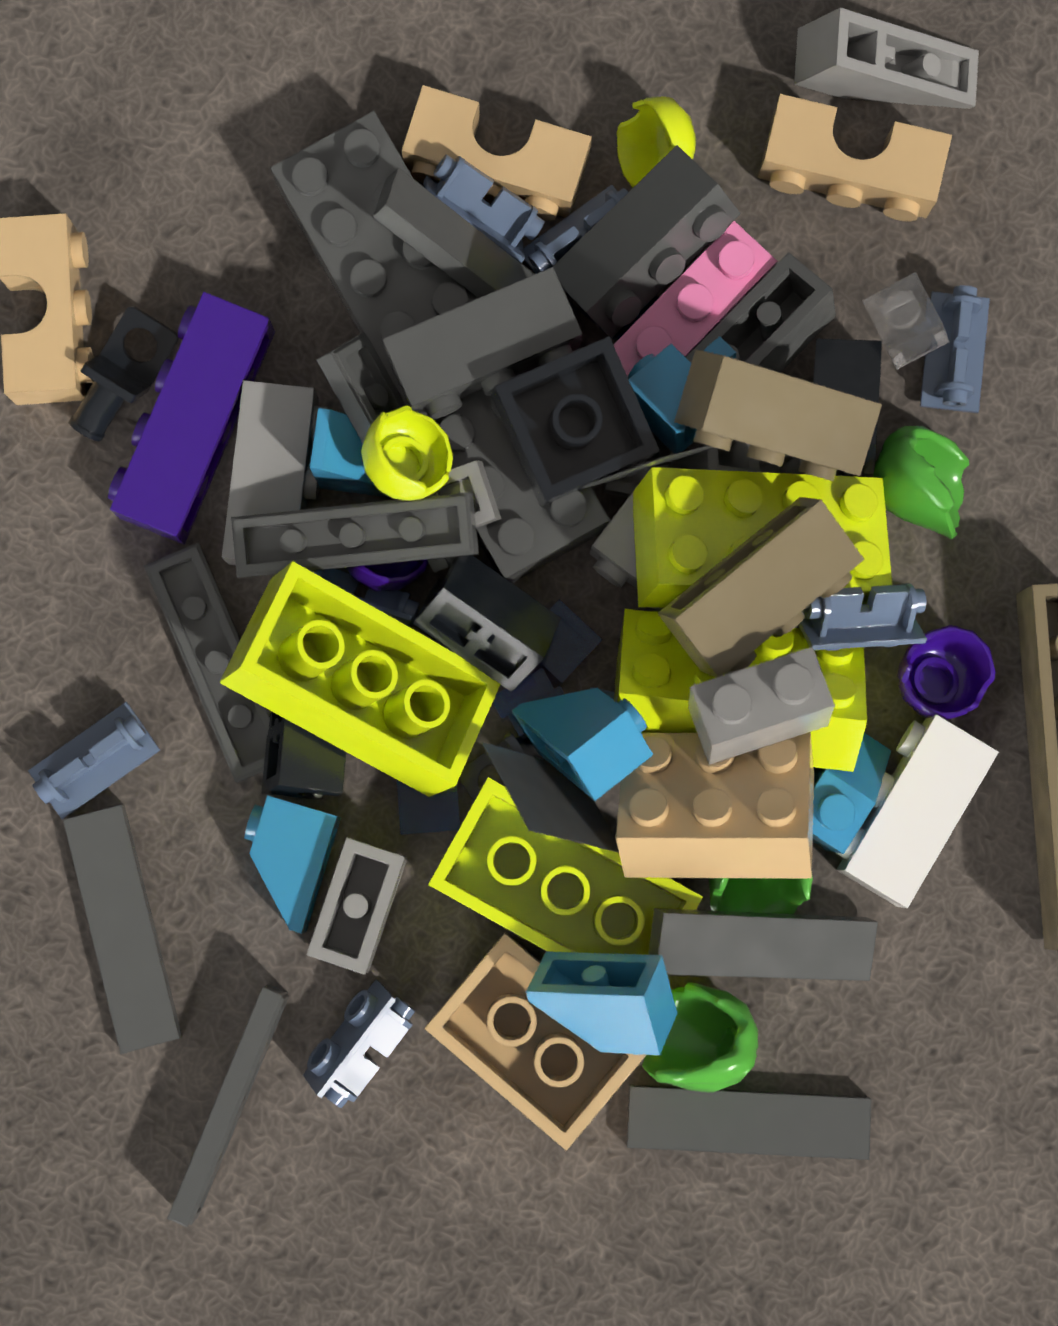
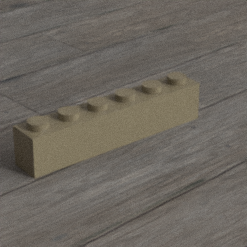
[1016,583,1058,951]

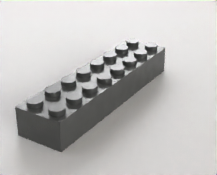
[270,111,610,583]

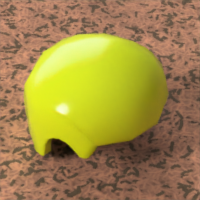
[617,96,696,188]
[361,405,453,501]

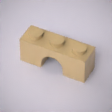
[402,85,592,221]
[758,94,952,221]
[0,213,94,405]

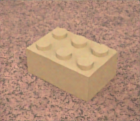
[616,732,814,878]
[425,932,646,1151]

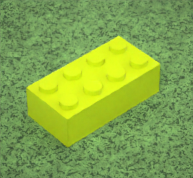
[633,467,892,608]
[219,561,500,797]
[614,609,867,772]
[428,777,703,955]

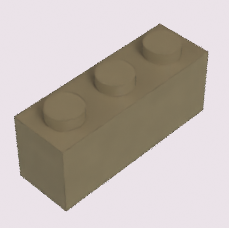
[674,349,882,481]
[657,497,864,678]

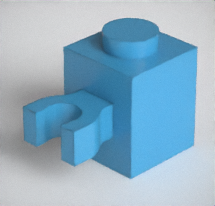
[628,336,736,454]

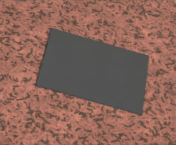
[582,440,735,489]
[481,742,619,853]

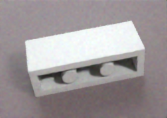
[836,714,999,908]

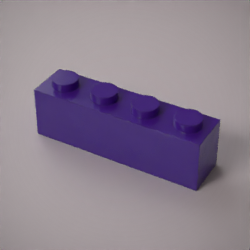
[108,291,275,545]

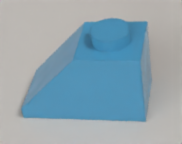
[310,408,389,497]
[512,688,653,801]
[813,733,891,854]
[244,795,341,934]
[526,952,677,1055]

